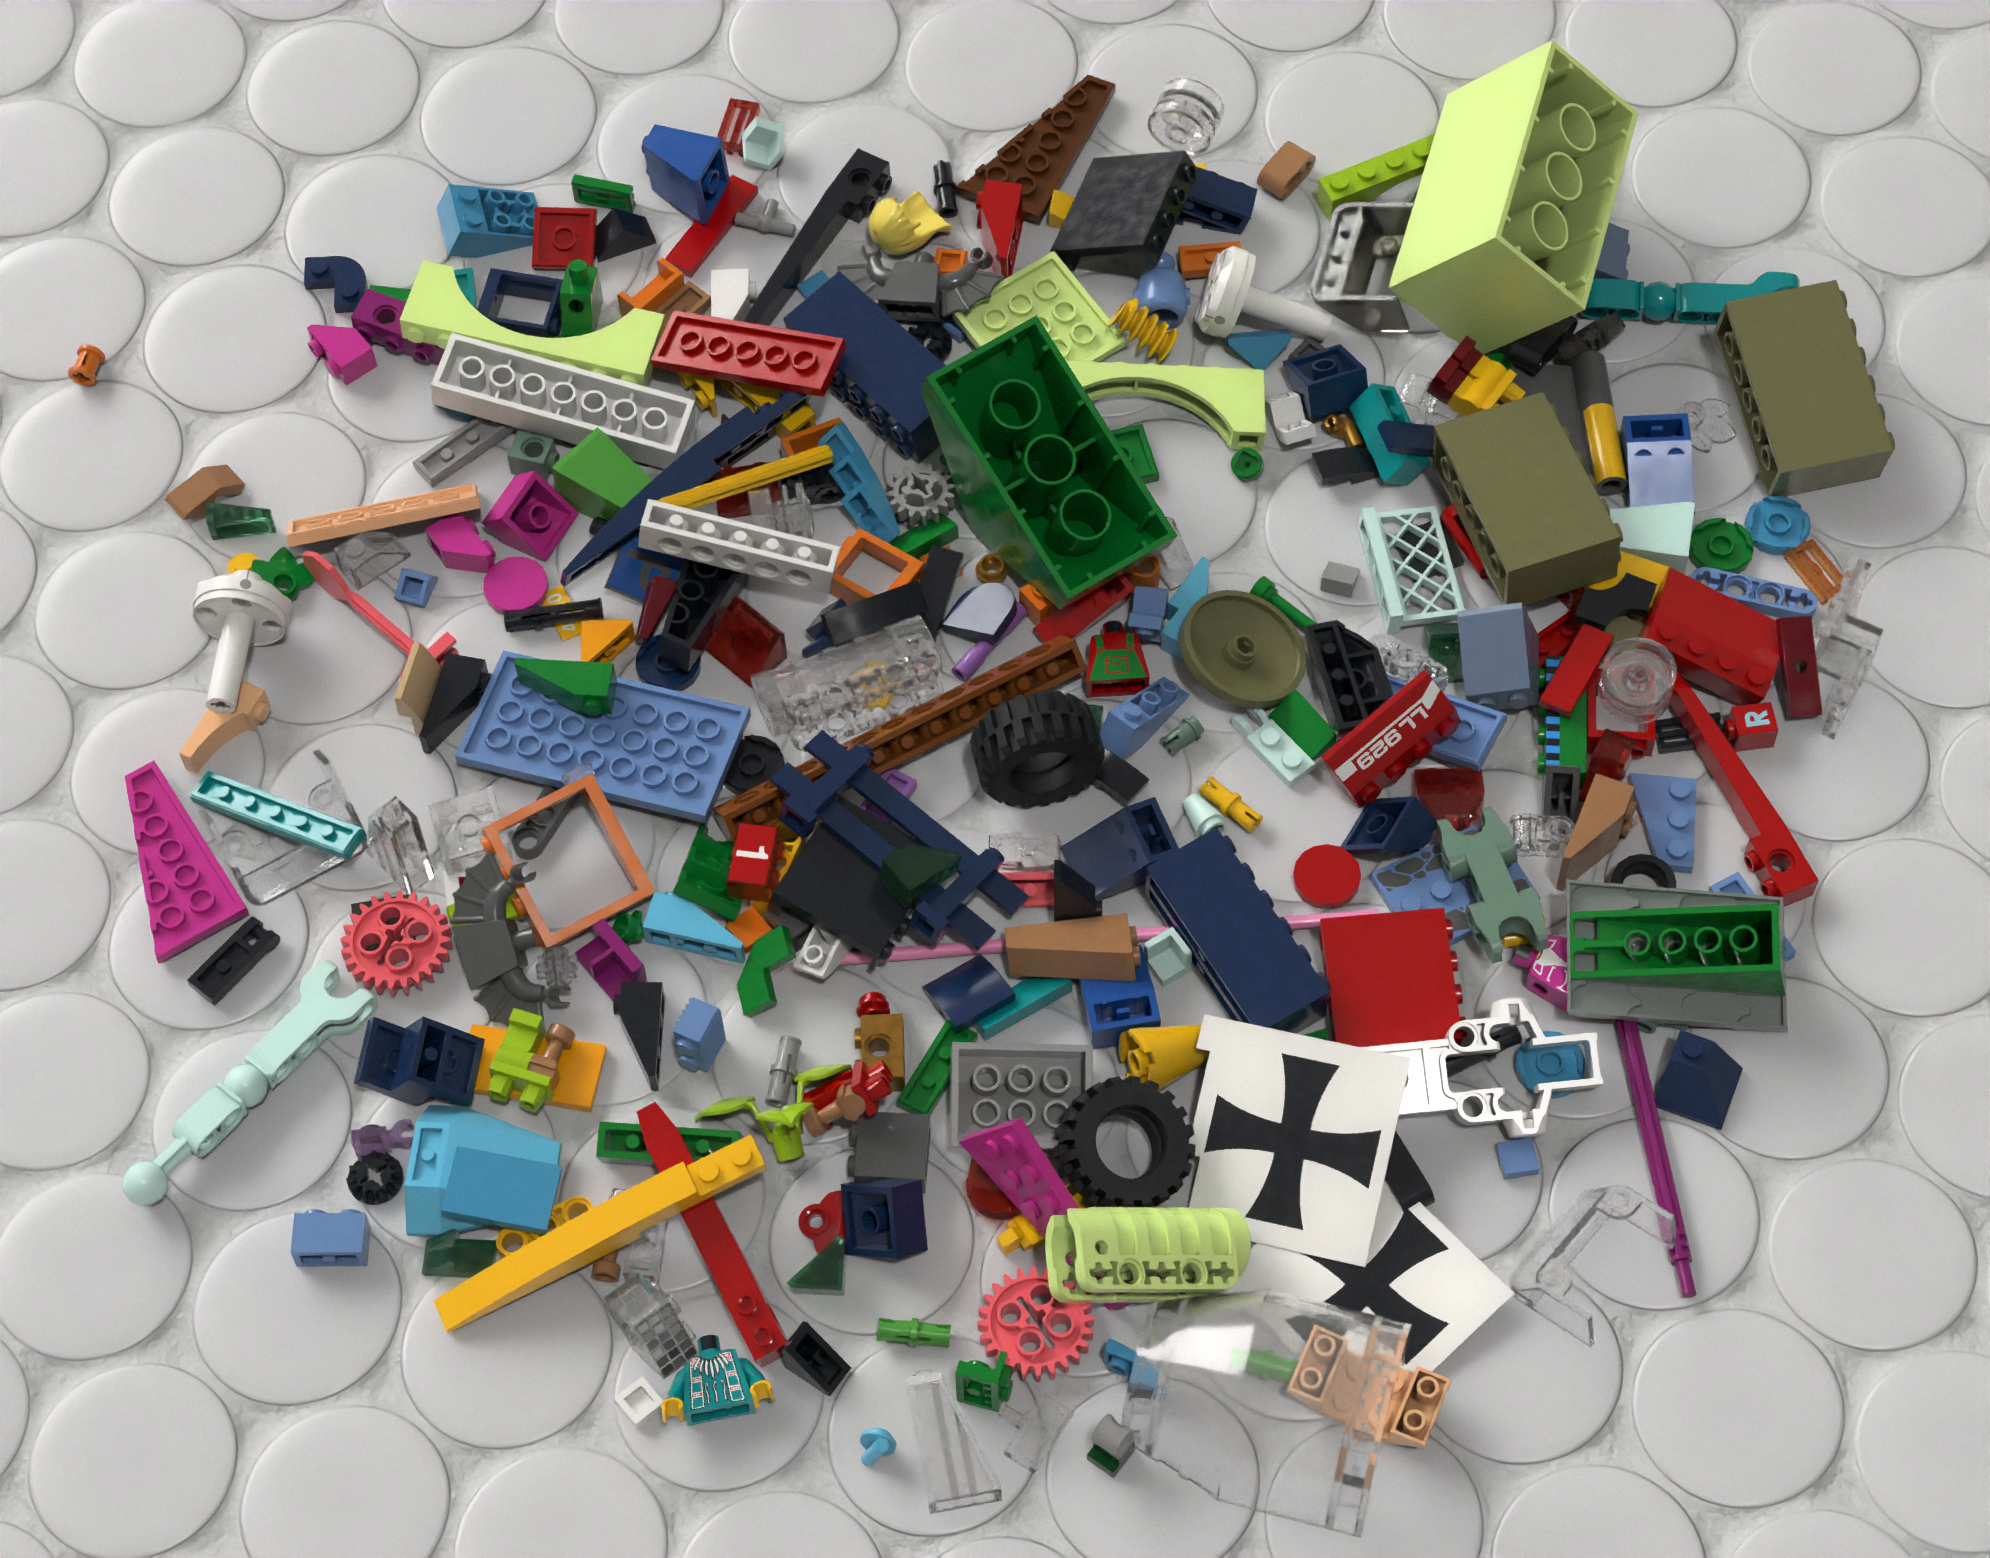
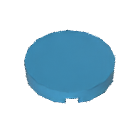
[1744,496,1811,556]
[1515,1031,1585,1099]

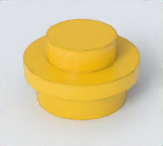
[228,552,259,574]

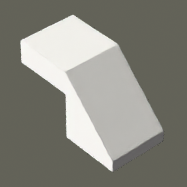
[1265,391,1317,445]

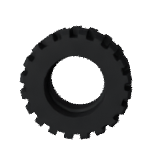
[970,691,1105,807]
[1053,1076,1196,1208]

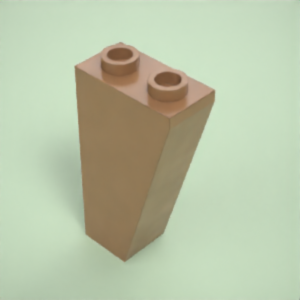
[1004,913,1141,981]

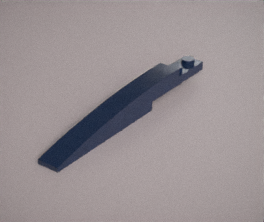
[560,390,812,587]

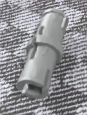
[765,1035,802,1108]

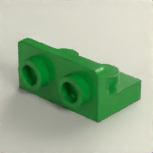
[955,1351,1013,1412]

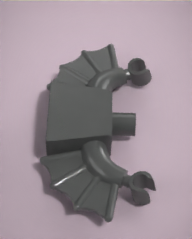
[837,242,1005,323]
[450,850,571,1026]

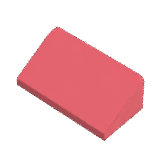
[997,871,1054,907]

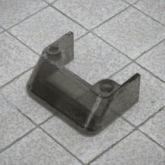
[1310,202,1414,332]

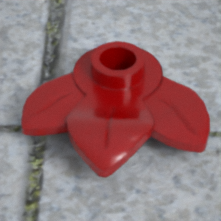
[798,1191,847,1262]

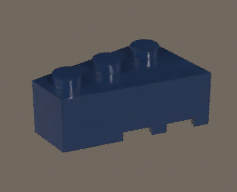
[1176,166,1258,235]

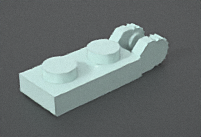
[1231,708,1315,787]

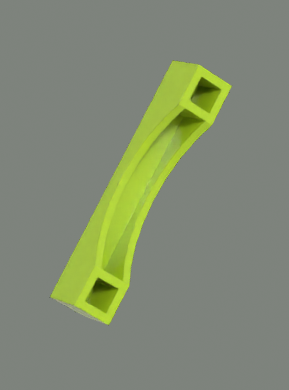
[1317,134,1435,224]

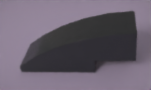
[820,580,929,646]

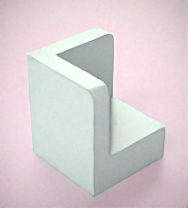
[742,116,785,171]
[1144,926,1192,987]

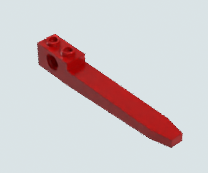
[1660,669,1819,907]
[637,1102,788,1368]

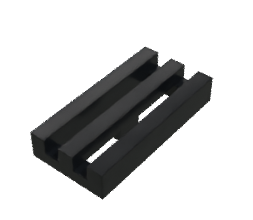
[1655,712,1726,754]

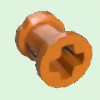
[68,344,105,386]

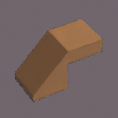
[165,464,245,520]

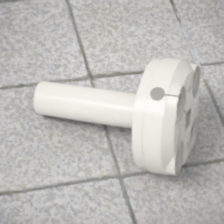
[1194,246,1332,341]
[193,570,292,714]

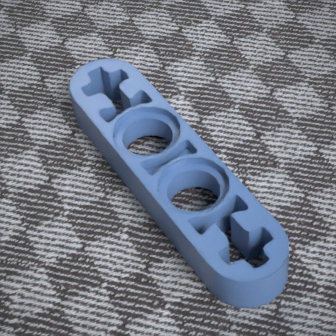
[1691,567,1818,618]

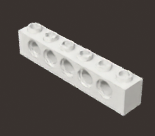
[638,499,840,594]

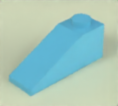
[642,891,746,964]

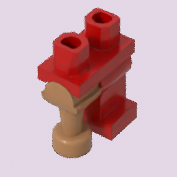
[802,1059,893,1138]

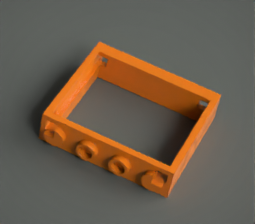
[479,773,656,953]

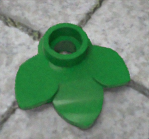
[252,547,315,601]

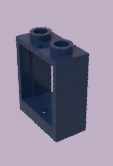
[477,268,563,338]

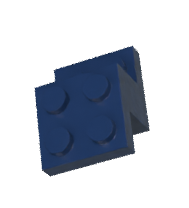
[354,1016,485,1106]

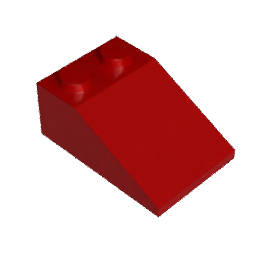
[976,179,1024,279]

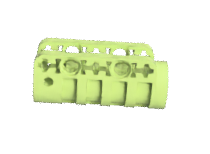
[1045,1207,1251,1303]

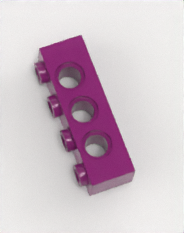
[351,288,445,365]

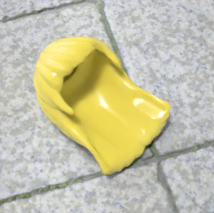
[869,191,952,255]

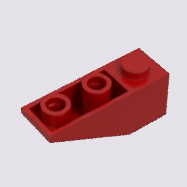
[1033,574,1135,643]

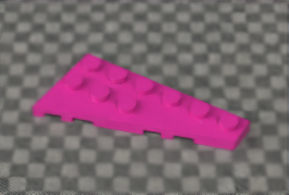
[124,760,249,964]
[959,1117,1130,1310]

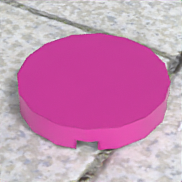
[483,556,549,615]

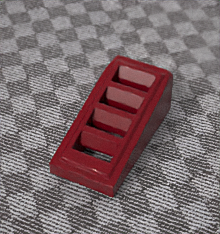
[634,575,677,645]

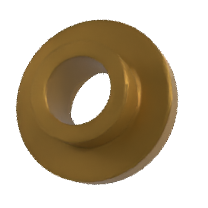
[975,554,1008,584]

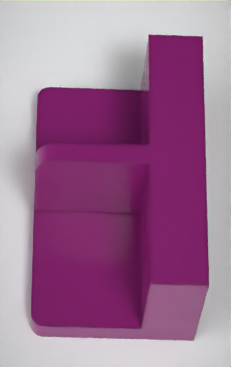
[575,918,647,1002]

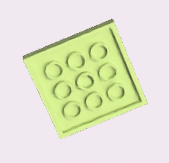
[951,251,1127,362]

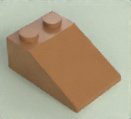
[1556,773,1638,891]

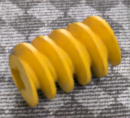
[1107,298,1178,364]

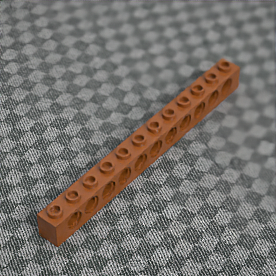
[713,634,1087,845]

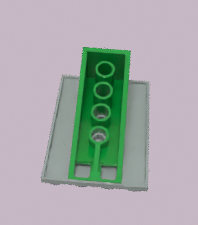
[1566,879,1788,1033]

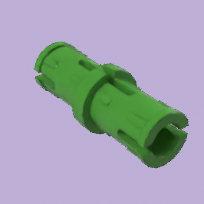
[877,1317,951,1348]

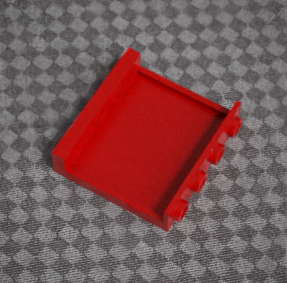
[1318,908,1467,1047]

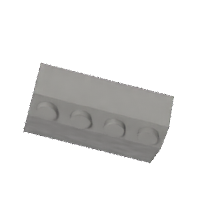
[950,1042,1093,1150]

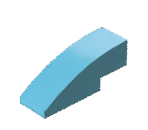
[1161,556,1209,661]

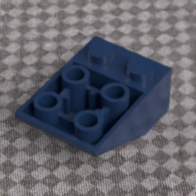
[1061,797,1179,900]

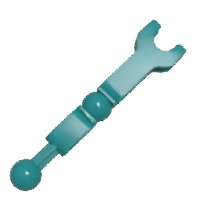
[1581,271,1800,324]

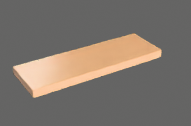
[286,483,481,547]

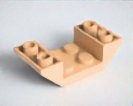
[1287,1325,1451,1448]

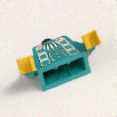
[661,1335,776,1426]

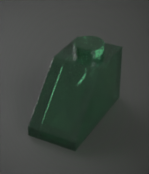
[878,844,962,907]

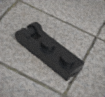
[187,917,280,1005]

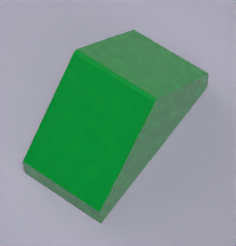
[921,315,1178,610]

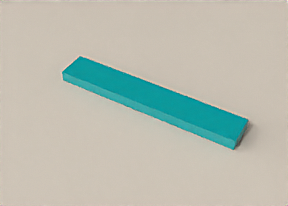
[189,771,367,861]

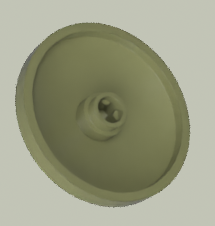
[1179,590,1306,709]

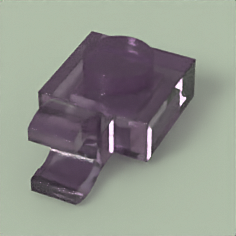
[351,1119,414,1157]

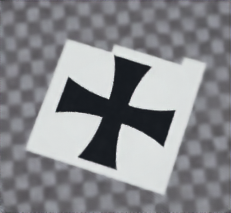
[1189,1014,1411,1267]
[1212,1181,1514,1373]

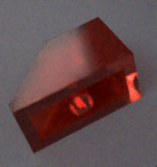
[1579,728,1638,802]

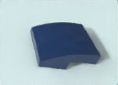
[922,954,1016,1033]

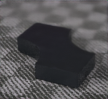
[1573,573,1657,631]

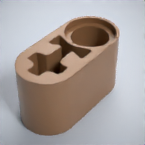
[1257,141,1316,200]

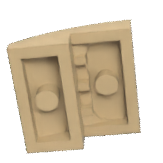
[394,642,442,735]

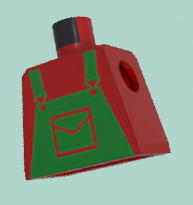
[1086,620,1150,698]

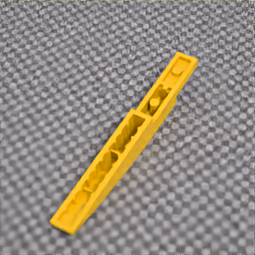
[434,1134,768,1333]

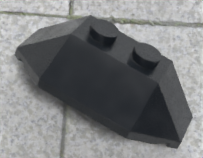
[1305,620,1394,733]

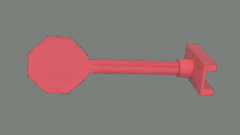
[302,551,459,677]

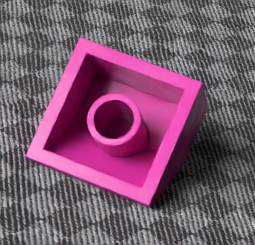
[482,470,579,562]

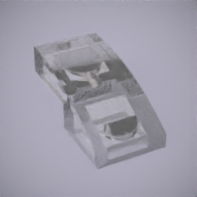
[989,831,1061,872]

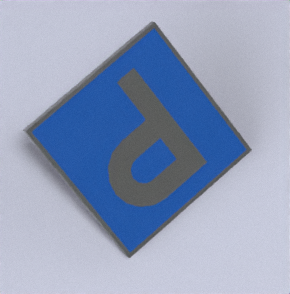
[604,536,684,613]

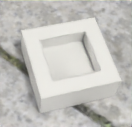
[614,1376,663,1429]

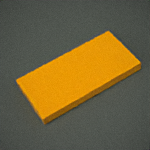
[469,1024,608,1112]

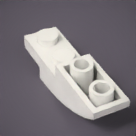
[793,924,853,979]

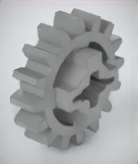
[886,463,956,526]

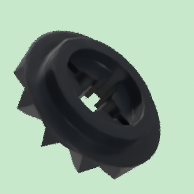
[908,322,952,360]
[346,1150,404,1205]

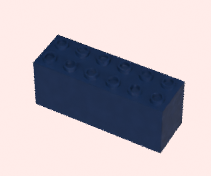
[783,271,946,463]
[1145,827,1331,1034]

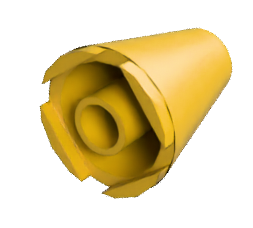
[1118,1024,1210,1091]

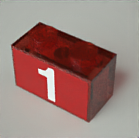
[726,822,786,902]

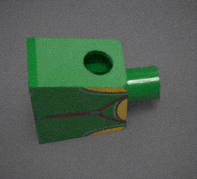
[560,259,603,337]

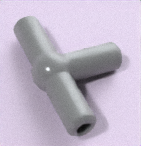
[734,199,796,236]

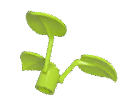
[694,1064,853,1161]

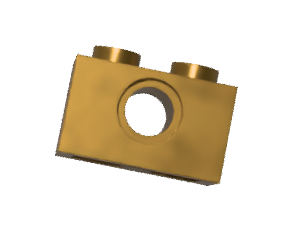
[855,1014,905,1092]

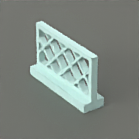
[1358,506,1465,634]

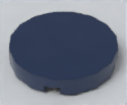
[636,634,701,692]

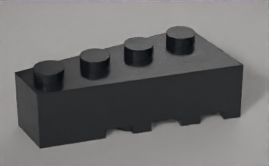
[659,558,748,672]

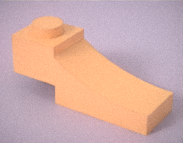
[179,680,271,774]

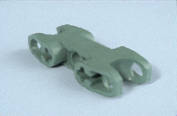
[1436,806,1548,964]

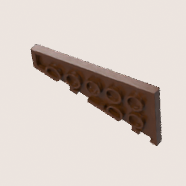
[956,75,1116,224]

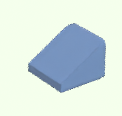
[394,568,438,607]

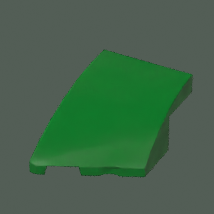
[672,824,749,921]

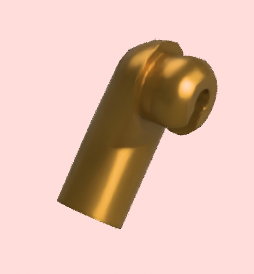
[1324,414,1365,447]

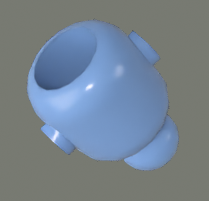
[1133,251,1190,328]

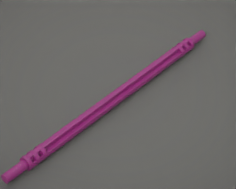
[1615,1019,1697,1298]

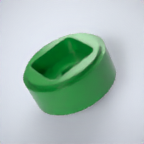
[1231,448,1264,482]

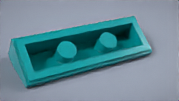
[973,976,1072,1041]

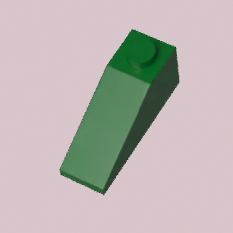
[514,658,618,716]

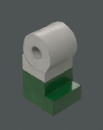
[1087,1414,1135,1478]

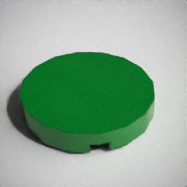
[1689,518,1754,574]

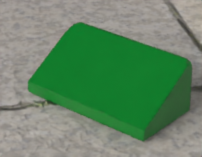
[889,514,959,560]
[1268,690,1337,761]

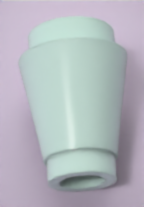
[1183,794,1227,837]

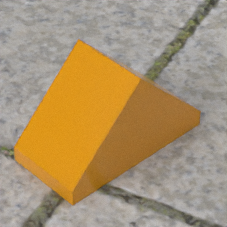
[581,619,635,663]

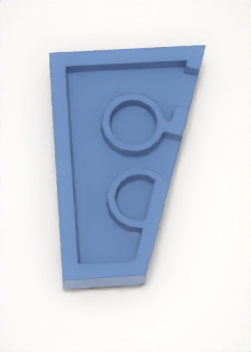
[1628,773,1697,874]

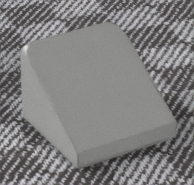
[1320,561,1360,598]

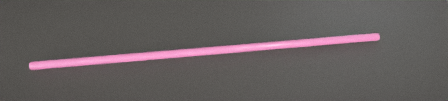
[840,909,1379,965]

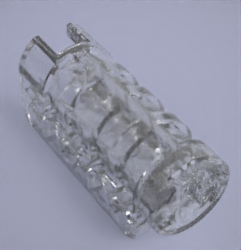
[751,615,944,752]

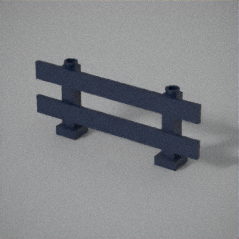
[770,730,1029,950]

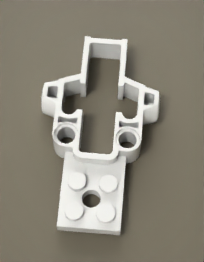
[1361,997,1604,1139]

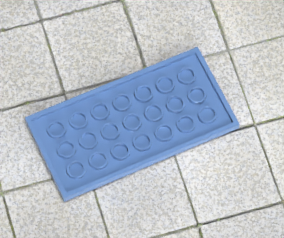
[455,650,751,823]

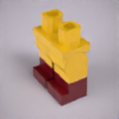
[1426,335,1526,416]

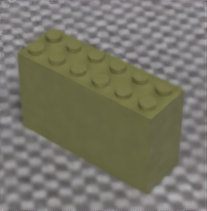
[1714,280,1895,497]
[1433,392,1623,606]

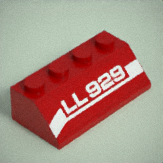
[1321,669,1461,808]

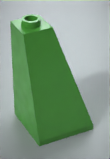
[551,427,652,521]

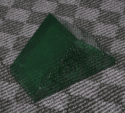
[787,1235,847,1296]

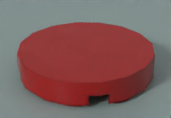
[1293,844,1361,909]

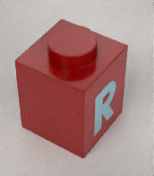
[1724,702,1779,752]

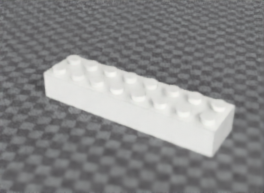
[431,333,695,469]

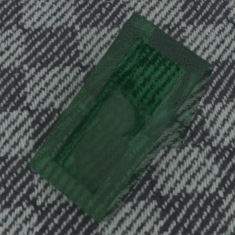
[1424,623,1464,684]
[422,1229,497,1278]

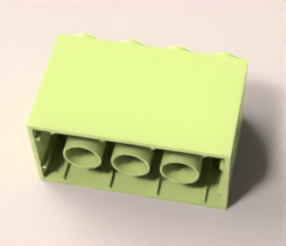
[1388,40,1639,354]

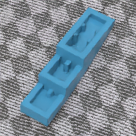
[817,422,901,543]

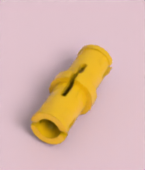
[1199,776,1263,833]

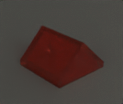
[705,596,787,688]

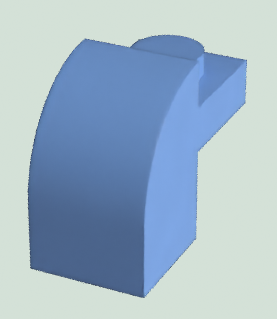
[1128,585,1170,642]

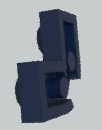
[304,256,368,313]

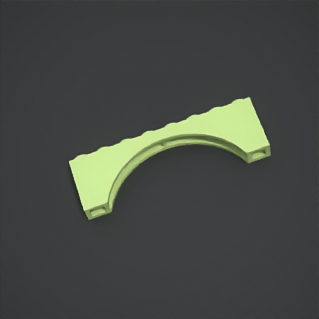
[400,260,665,387]
[1066,360,1266,451]

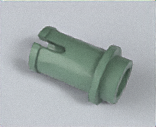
[1160,716,1204,756]

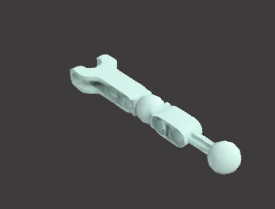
[122,960,377,1206]

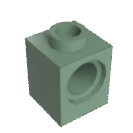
[507,430,560,482]

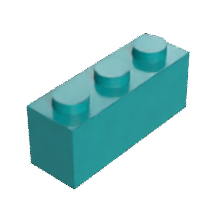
[1349,383,1430,486]

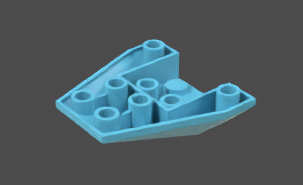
[404,1105,562,1237]

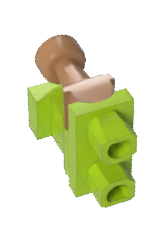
[488,1008,576,1113]

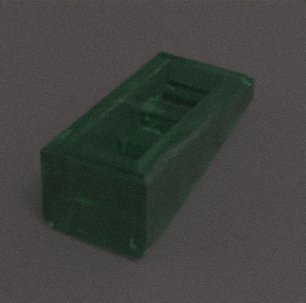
[206,503,276,540]

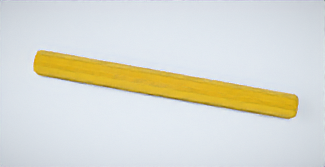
[658,445,833,509]

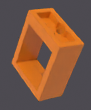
[829,528,924,627]

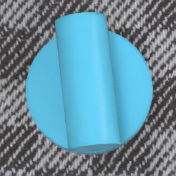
[860,1428,897,1466]

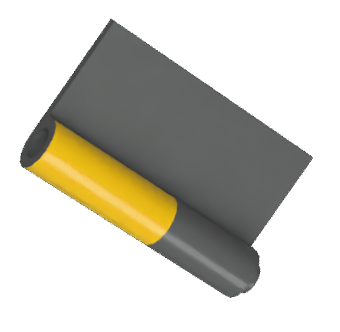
[1509,350,1628,495]

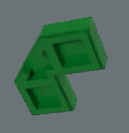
[737,925,796,1018]

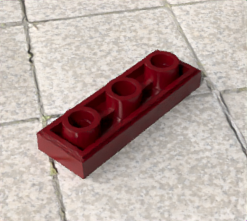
[1776,616,1823,718]

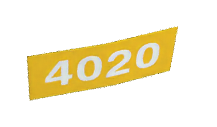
[543,585,582,641]

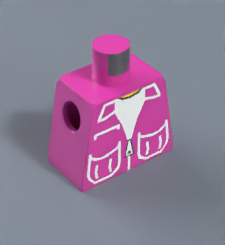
[1512,934,1568,1014]

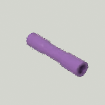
[952,601,1028,682]

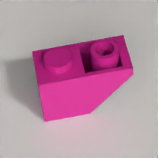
[307,325,377,386]
[425,513,496,573]

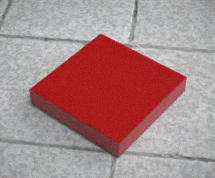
[532,207,598,271]

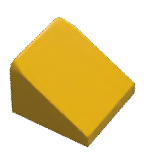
[1049,190,1075,228]

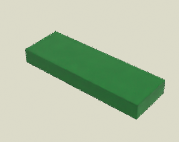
[896,1020,978,1116]

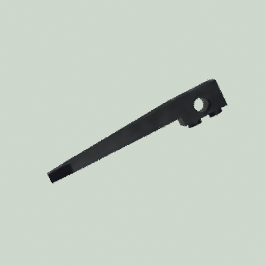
[744,148,892,326]

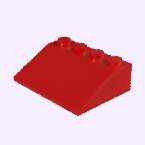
[1633,567,1780,706]

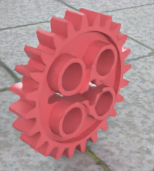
[340,890,453,996]
[977,1266,1094,1382]

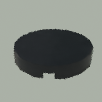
[723,735,785,796]

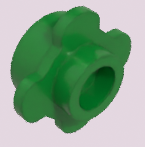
[613,910,643,947]

